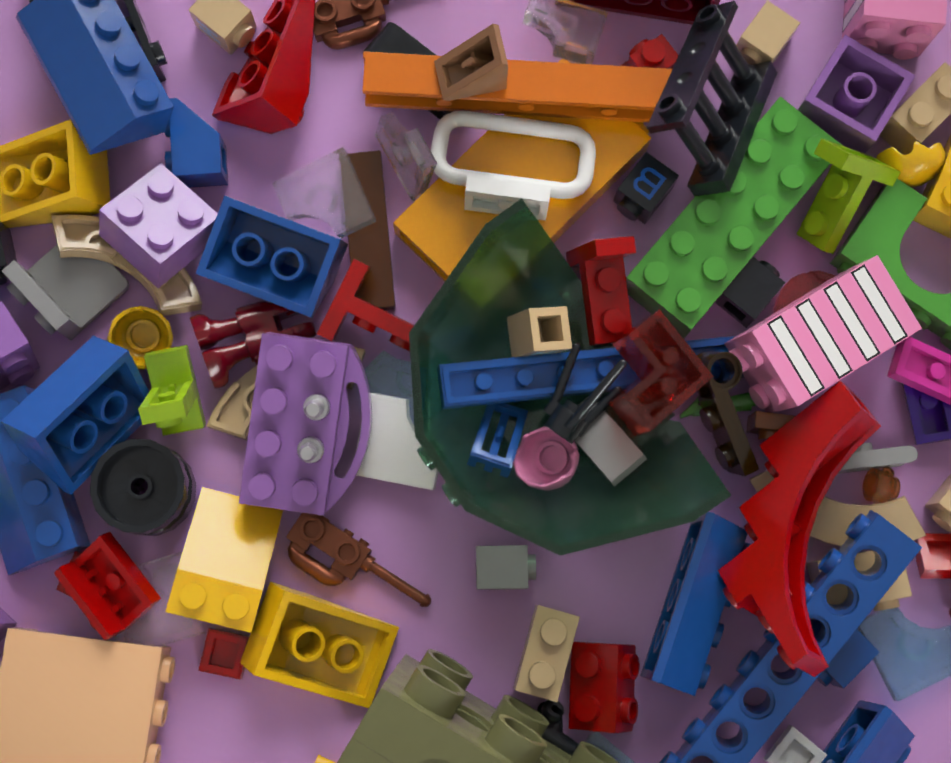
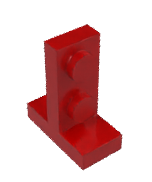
[566,236,636,346]
[317,259,430,352]

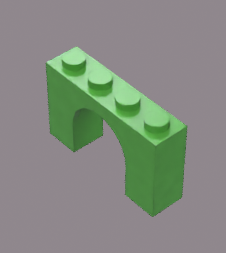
[830,178,951,350]

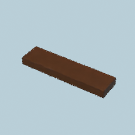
[341,150,396,310]

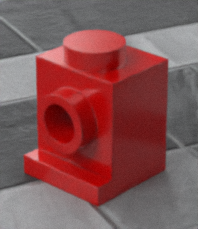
[620,34,679,69]

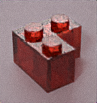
[609,309,714,436]

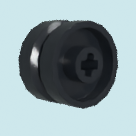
[90,439,196,536]

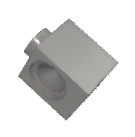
[476,545,536,590]

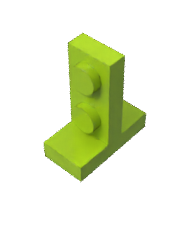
[796,138,900,254]
[138,345,206,436]

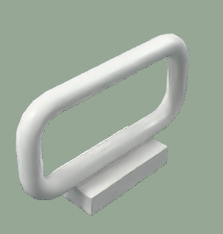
[430,110,596,221]

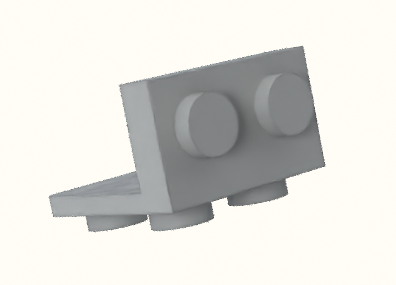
[2,245,129,340]

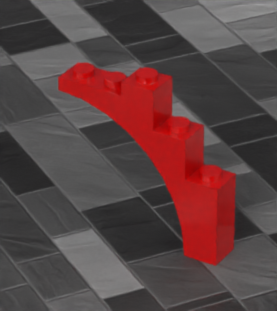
[718,380,881,677]

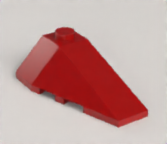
[212,0,315,134]

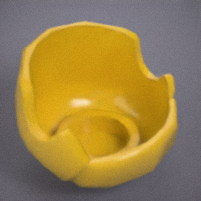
[876,142,945,188]
[107,306,173,369]

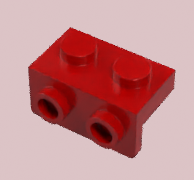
[54,532,162,640]
[569,642,640,733]

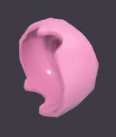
[513,426,580,491]

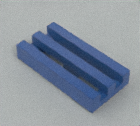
[467,403,528,478]

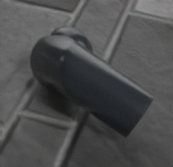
[537,700,579,756]

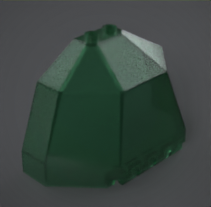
[409,198,732,556]

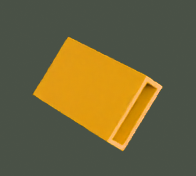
[393,57,652,316]

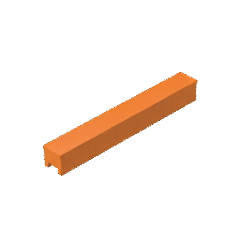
[362,51,672,123]

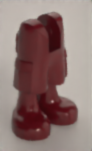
[190,301,317,389]

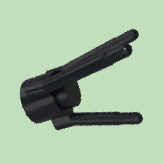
[543,343,627,444]

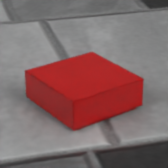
[198,628,250,680]

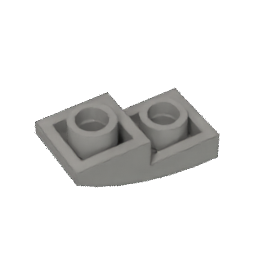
[574,396,647,487]

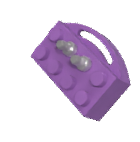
[239,332,372,516]

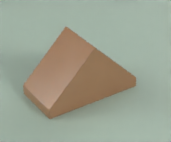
[434,24,508,101]

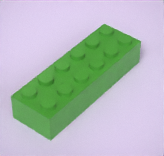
[626,97,843,340]

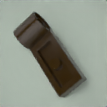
[690,351,759,476]

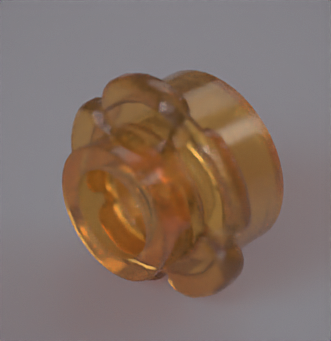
[862,467,900,504]

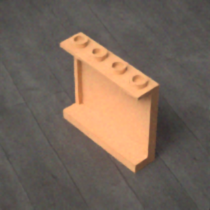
[0,627,175,763]

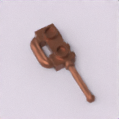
[313,0,390,50]
[286,513,431,607]

